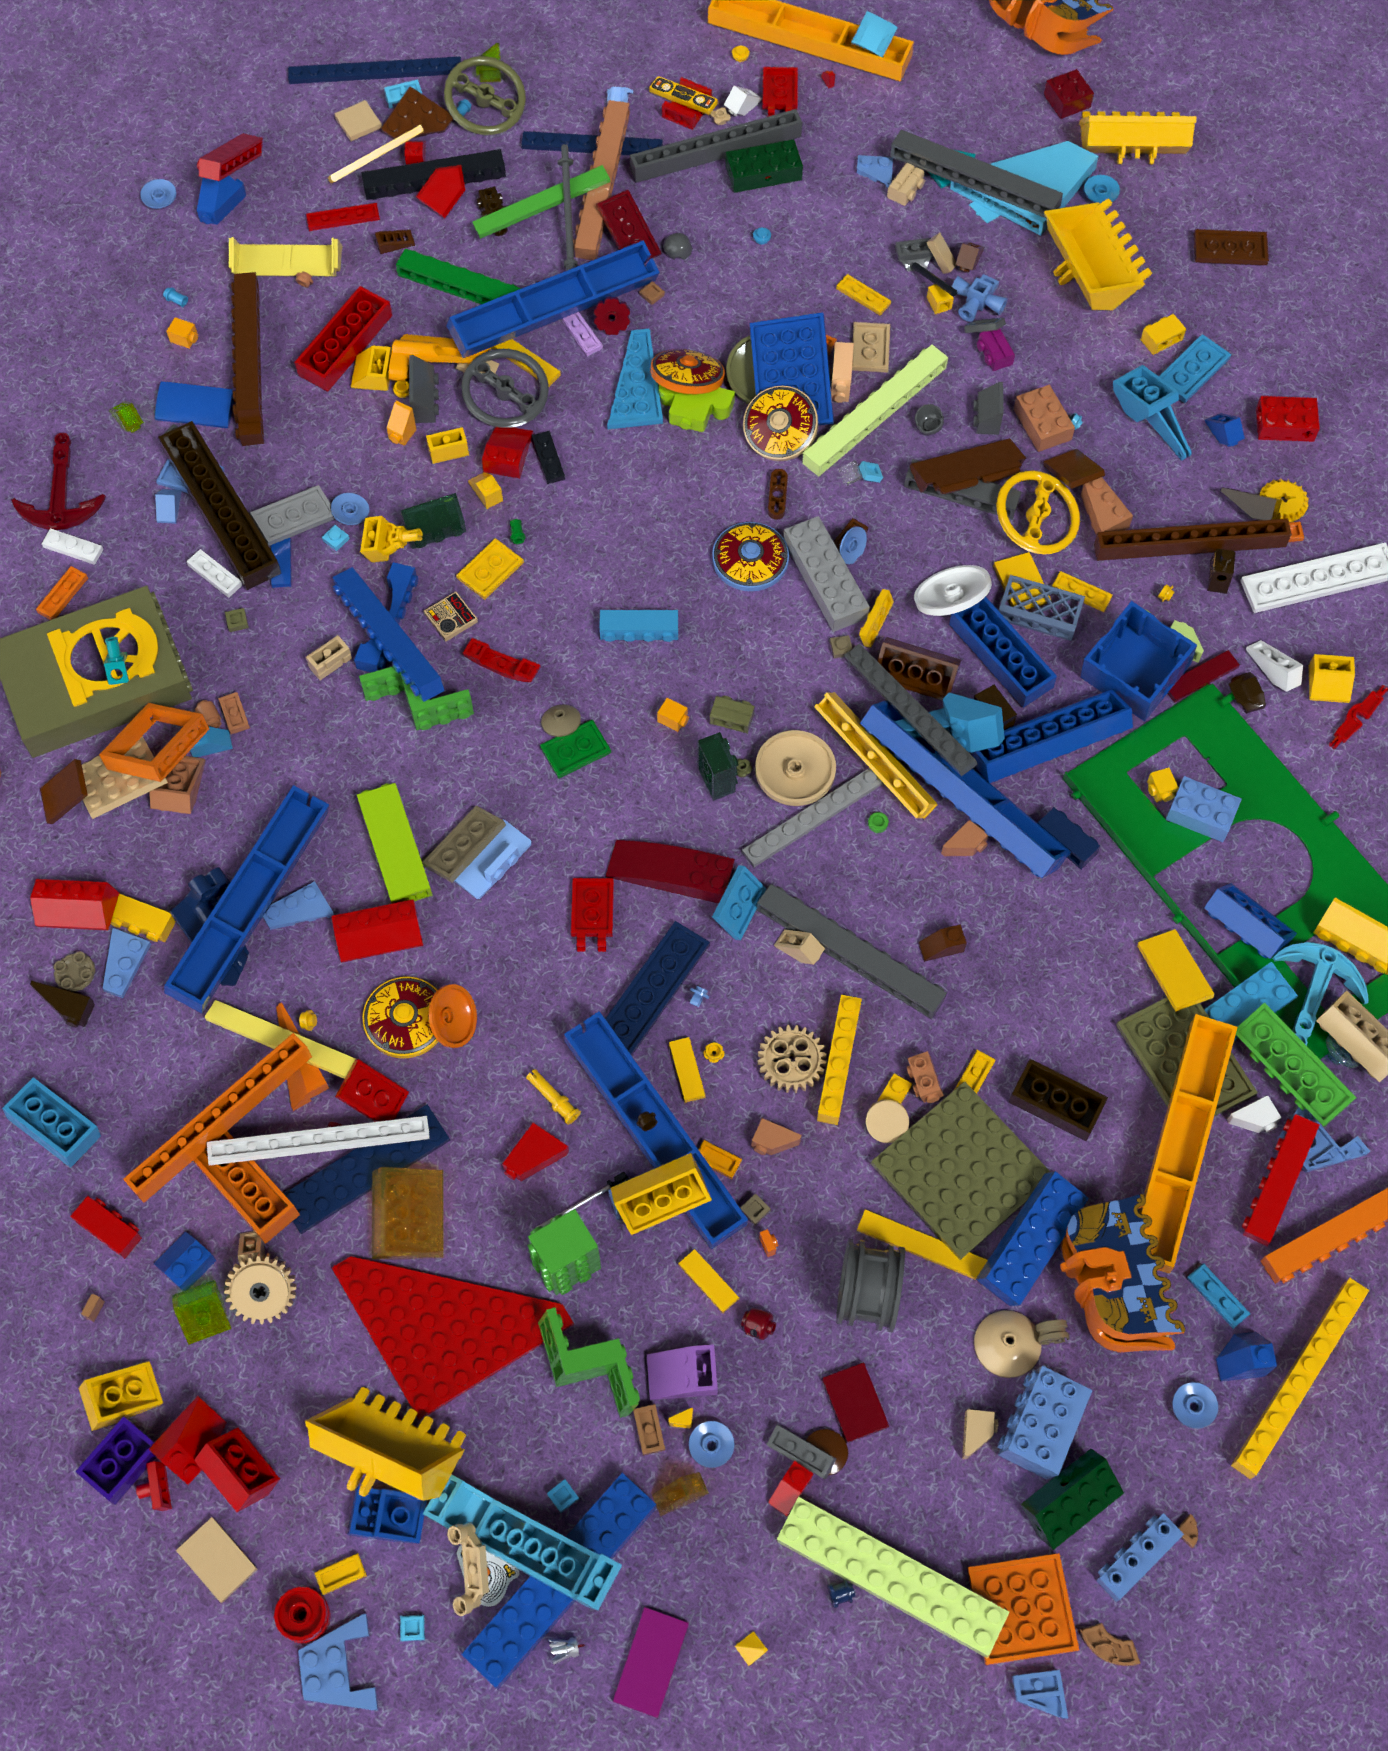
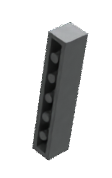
[904,459,1021,520]

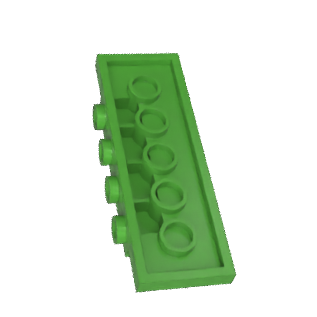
[1236,1002,1357,1127]

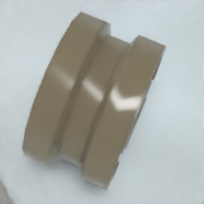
[1036,1320,1070,1345]

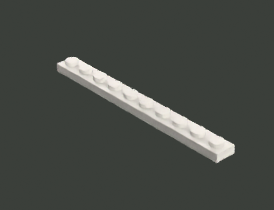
[207,1116,429,1165]

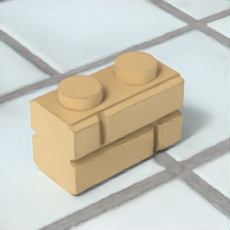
[887,163,925,206]
[306,635,352,680]

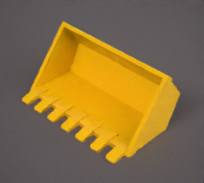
[1079,111,1197,165]

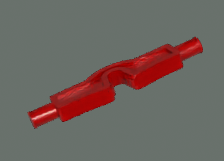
[1329,685,1388,749]

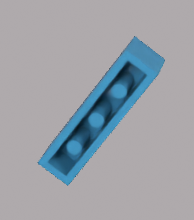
[600,610,678,642]

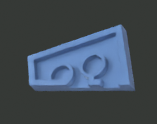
[102,928,151,998]

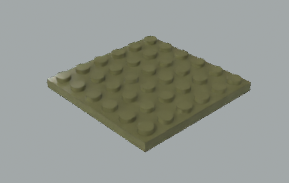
[870,1082,1050,1260]

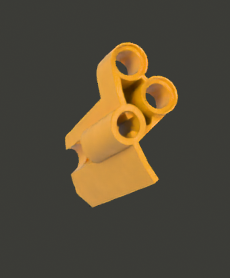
[389,334,491,382]

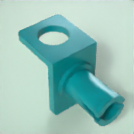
[104,637,129,685]

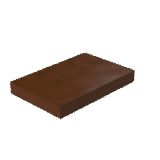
[1043,449,1105,489]
[40,759,88,824]

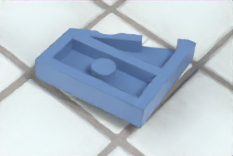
[857,155,893,188]

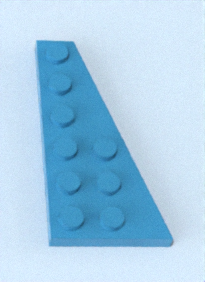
[607,328,663,429]

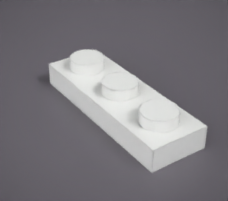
[42,528,103,565]
[186,549,242,598]

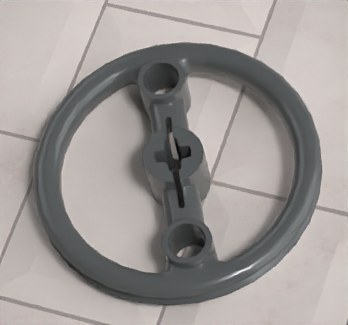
[462,349,549,428]

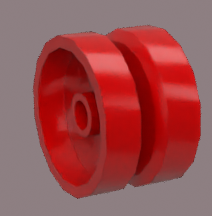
[274,1587,331,1644]

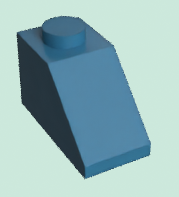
[190,726,233,758]

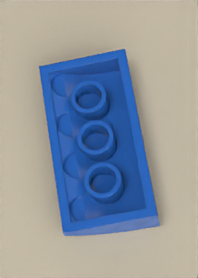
[155,381,235,428]

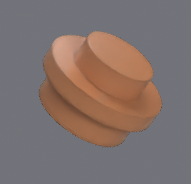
[295,271,313,288]

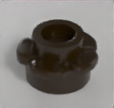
[636,1111,657,1131]

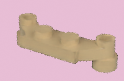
[447,1522,489,1616]

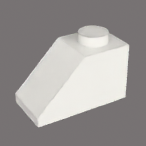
[724,86,763,116]
[1227,1096,1282,1133]

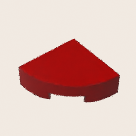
[821,71,835,89]

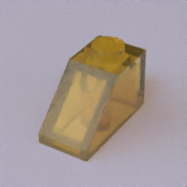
[652,1472,709,1516]

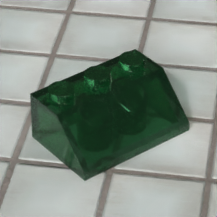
[401,493,466,549]

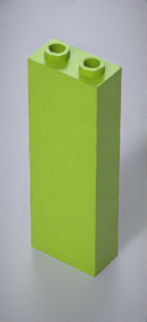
[357,783,433,904]

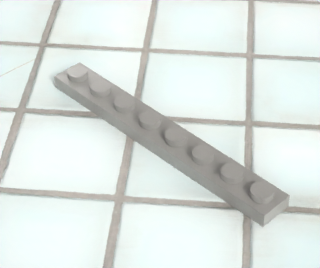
[742,768,884,868]

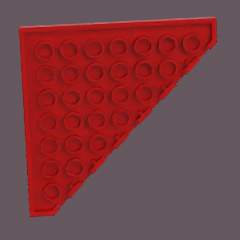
[332,1256,574,1420]

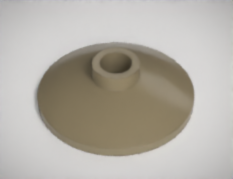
[541,705,581,737]

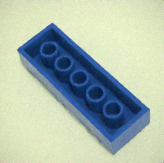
[949,596,1057,708]
[976,1171,1089,1306]

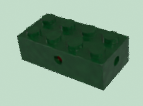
[725,139,803,193]
[1020,1448,1124,1550]

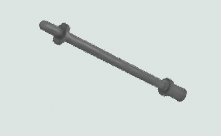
[557,144,578,271]

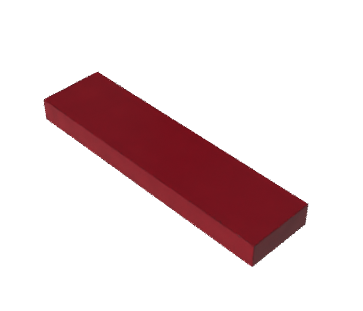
[1168,650,1240,703]

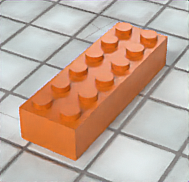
[193,1131,300,1244]

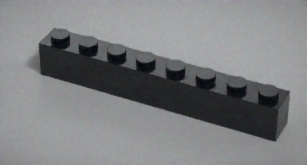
[361,149,506,200]

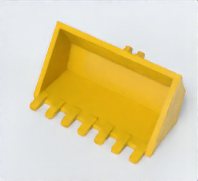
[1044,199,1152,310]
[305,1387,466,1501]

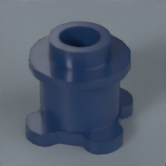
[827,1579,856,1608]

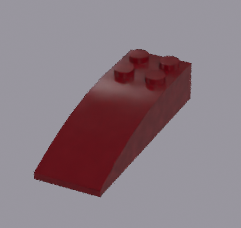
[606,840,735,904]

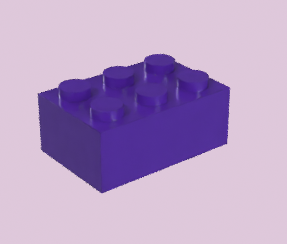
[75,1416,156,1505]

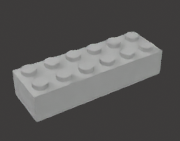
[784,516,870,632]

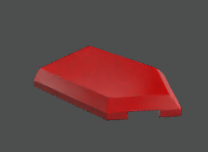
[416,165,466,219]

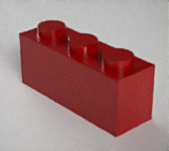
[70,1196,142,1259]

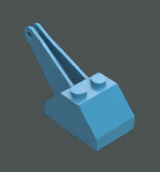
[1113,365,1192,460]
[894,693,1005,753]

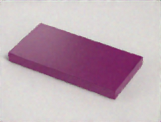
[613,1607,689,1718]

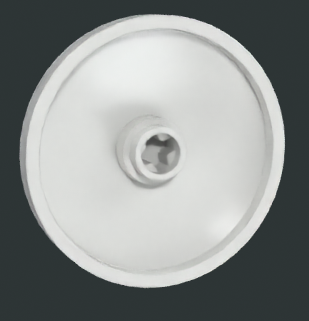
[914,565,992,616]

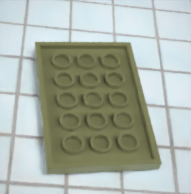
[1116,997,1258,1117]

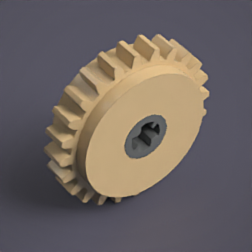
[224,1253,297,1324]

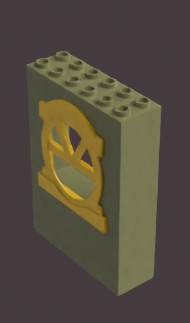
[0,586,193,758]

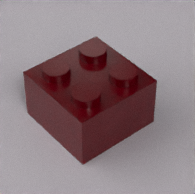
[1044,69,1094,119]

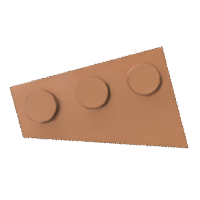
[1081,477,1133,535]

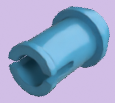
[457,99,471,117]
[163,287,188,307]

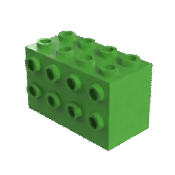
[527,1209,601,1295]

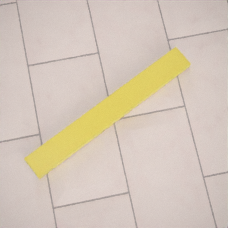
[205,1000,355,1079]

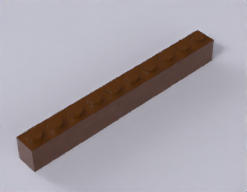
[231,272,262,423]
[1094,518,1292,561]

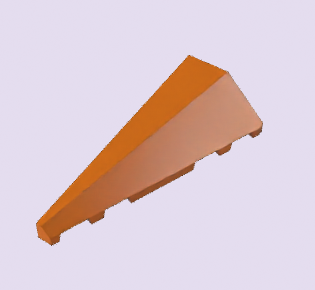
[276,1002,329,1111]

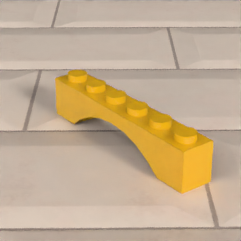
[817,995,862,1125]

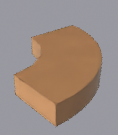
[1079,1623,1141,1666]

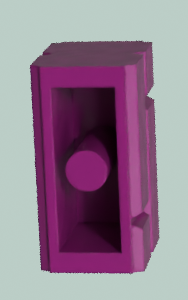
[977,328,1015,371]

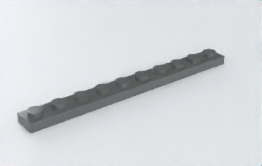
[844,644,978,777]

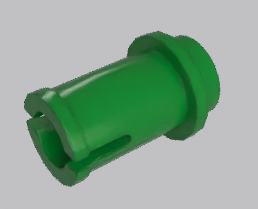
[510,519,526,545]

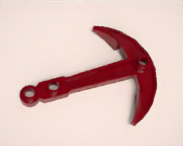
[12,433,106,530]

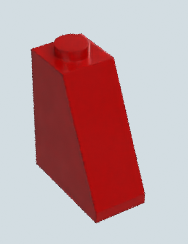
[502,1123,569,1181]

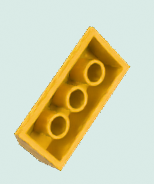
[1313,898,1388,975]
[611,1153,712,1235]

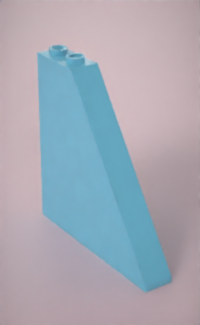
[950,141,1098,236]

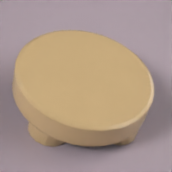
[866,1099,909,1143]

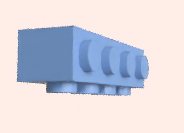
[1096,1513,1184,1602]

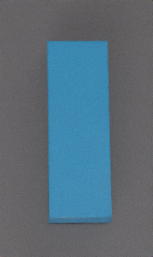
[1187,1263,1250,1329]

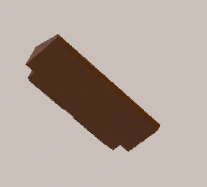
[909,438,1026,494]

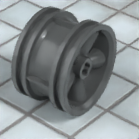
[836,1238,905,1333]

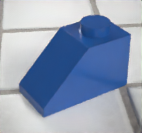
[1205,413,1245,447]

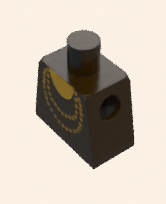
[1207,548,1236,594]

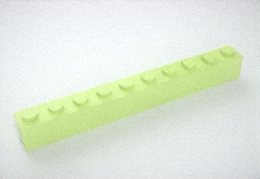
[803,345,948,477]

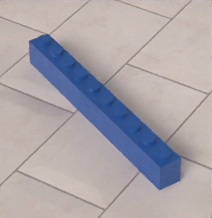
[332,567,445,702]

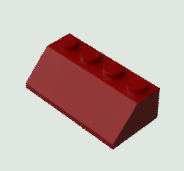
[30,879,120,931]
[331,899,423,963]

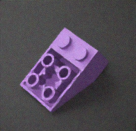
[647,1344,718,1400]

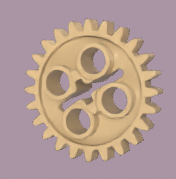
[758,1025,827,1093]

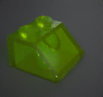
[172,1280,231,1345]

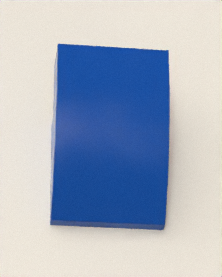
[348,1486,427,1544]

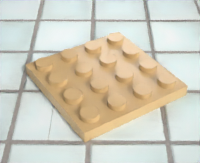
[82,736,168,819]

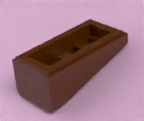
[375,230,415,254]

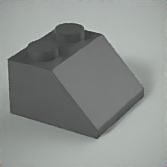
[973,382,1004,435]

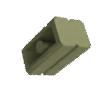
[710,696,755,734]

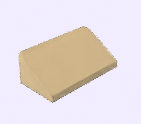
[926,232,956,274]

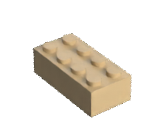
[1316,990,1388,1082]

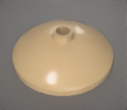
[974,1310,1041,1378]

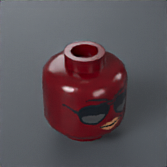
[741,1307,776,1340]

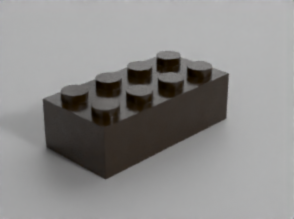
[1008,1059,1108,1141]

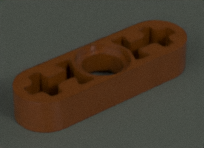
[768,469,788,520]

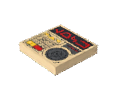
[424,592,478,642]

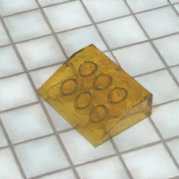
[372,1167,443,1260]

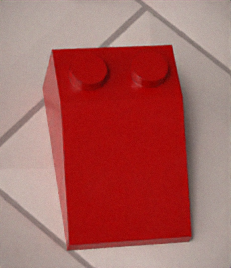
[482,427,533,479]
[149,1396,227,1485]

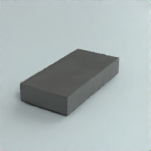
[964,318,1006,333]

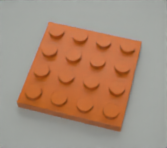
[967,1553,1079,1666]

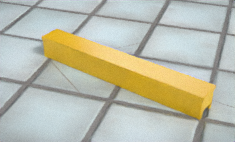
[814,692,938,819]

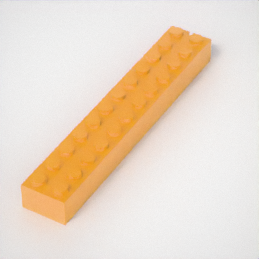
[708,0,914,81]
[1139,1014,1237,1274]

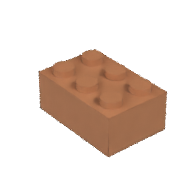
[1013,384,1075,452]

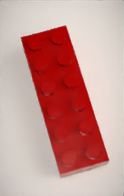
[295,286,393,392]

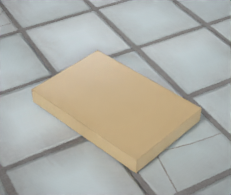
[852,322,890,372]
[176,1517,258,1603]

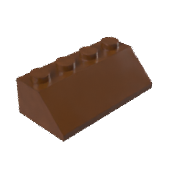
[878,637,961,701]

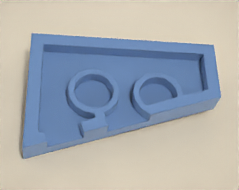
[263,881,334,930]

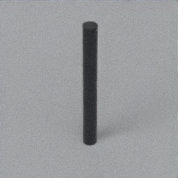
[912,262,957,297]

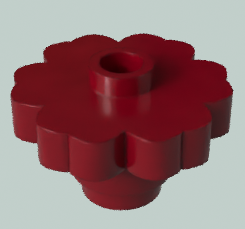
[594,297,630,335]

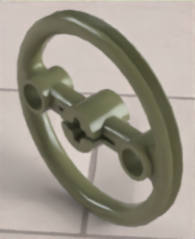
[444,56,526,135]

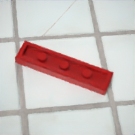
[306,203,380,231]

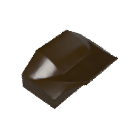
[1228,672,1266,714]

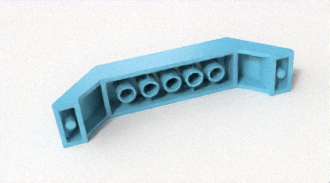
[423,1474,622,1611]

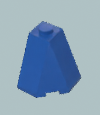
[197,176,246,225]
[1216,1332,1277,1382]

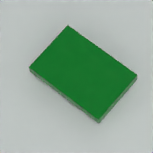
[540,719,612,779]

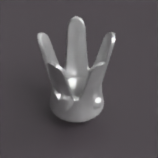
[548,1637,585,1665]

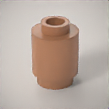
[195,700,222,728]

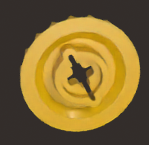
[1259,478,1309,522]

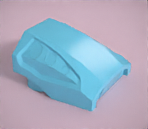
[851,11,898,57]

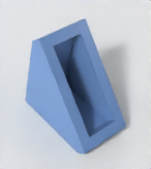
[155,489,182,524]

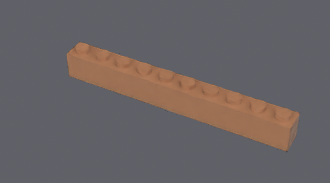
[573,100,630,260]

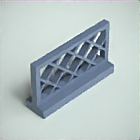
[999,575,1085,641]

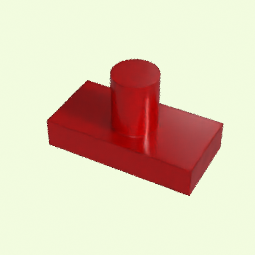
[136,1461,172,1511]

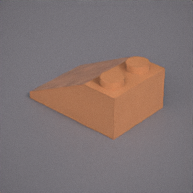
[149,756,205,814]

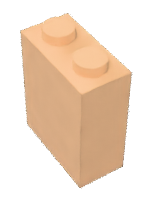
[831,342,854,403]

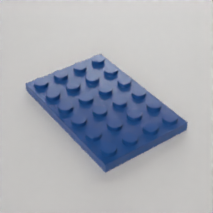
[750,312,834,426]

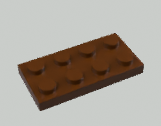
[1194,229,1269,265]

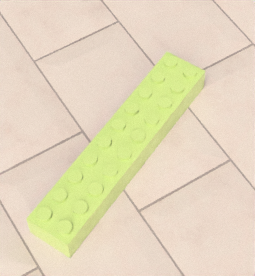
[777,1497,1009,1658]

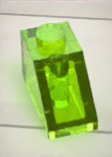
[476,43,501,83]
[109,401,144,433]

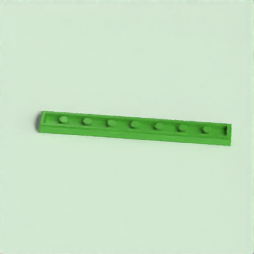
[472,165,610,239]

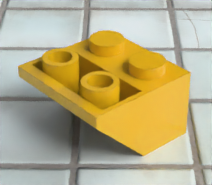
[351,346,392,391]
[1308,654,1355,703]

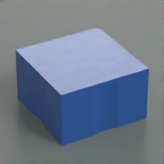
[1080,601,1197,722]

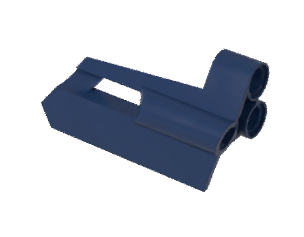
[170,867,249,986]

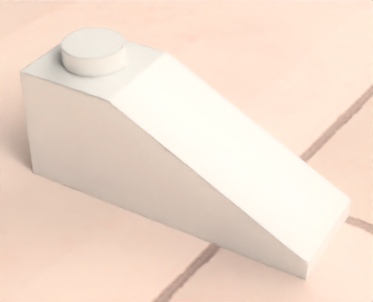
[1246,640,1303,692]

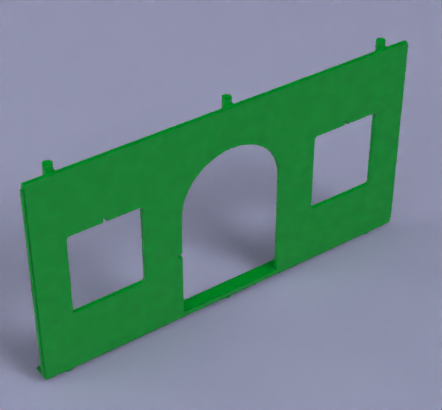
[1063,683,1388,1059]

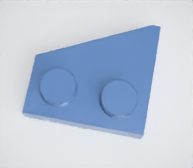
[1012,1670,1068,1719]

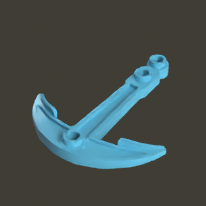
[1272,942,1368,1046]

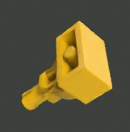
[360,516,423,563]

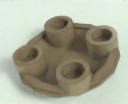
[54,951,95,992]

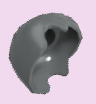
[663,233,693,260]
[915,404,944,435]

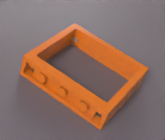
[99,703,209,782]

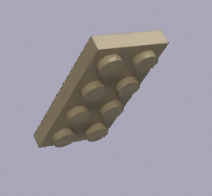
[422,806,506,883]

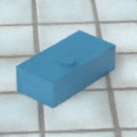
[2,1077,101,1168]

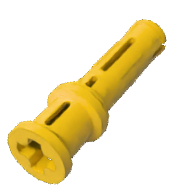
[526,1069,581,1125]

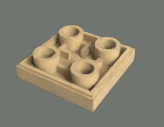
[334,100,382,141]

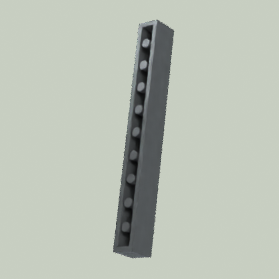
[630,109,802,183]
[890,130,1063,218]
[757,884,947,1020]

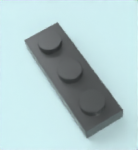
[766,1425,837,1479]

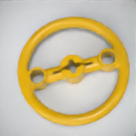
[996,471,1080,554]

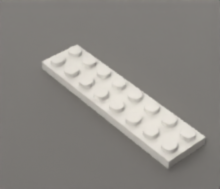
[1240,543,1388,613]

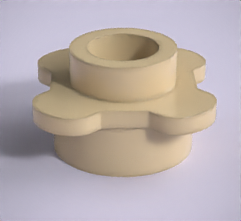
[710,107,731,125]

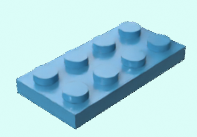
[1159,334,1232,403]
[1204,962,1298,1042]

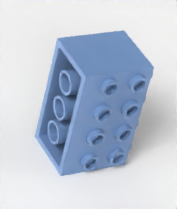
[997,1366,1092,1480]

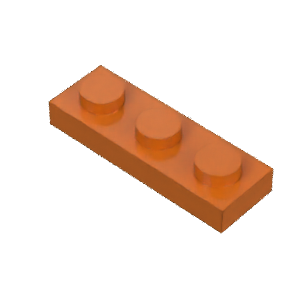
[36,566,88,620]

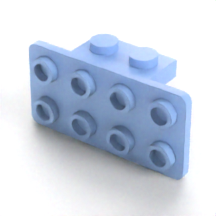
[454,820,531,899]

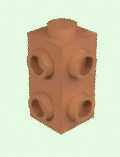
[906,1051,944,1103]

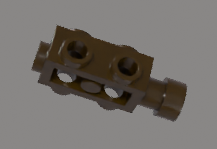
[476,186,508,236]

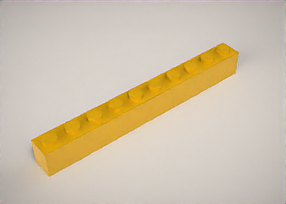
[1231,1278,1369,1479]

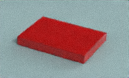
[335,1059,409,1122]

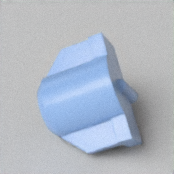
[607,87,633,103]

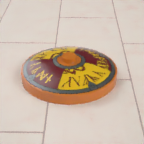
[650,349,725,394]

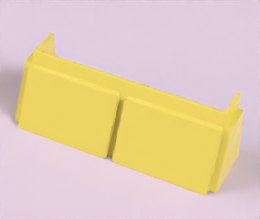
[229,237,342,276]

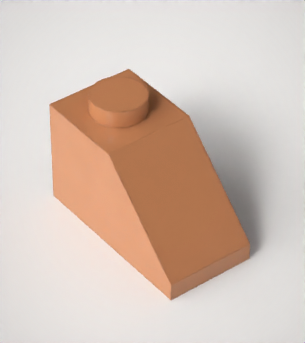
[941,820,988,856]
[751,1118,802,1155]

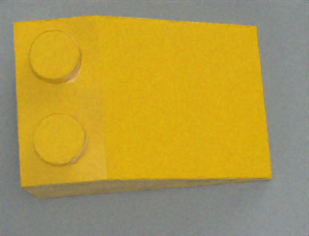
[78,1361,163,1431]

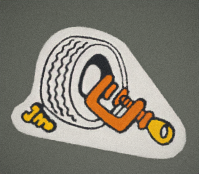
[457,1545,520,1607]

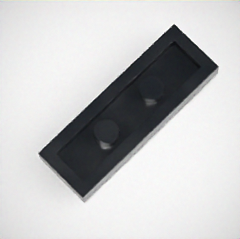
[532,431,565,484]

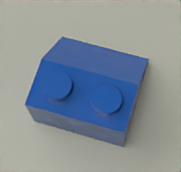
[154,1231,217,1293]

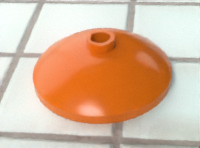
[429,984,477,1048]

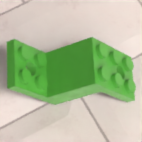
[359,667,474,730]
[538,1308,640,1418]

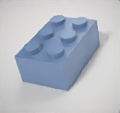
[1166,776,1242,842]

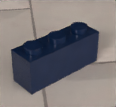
[1038,807,1100,870]

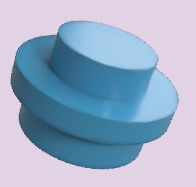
[753,227,771,244]

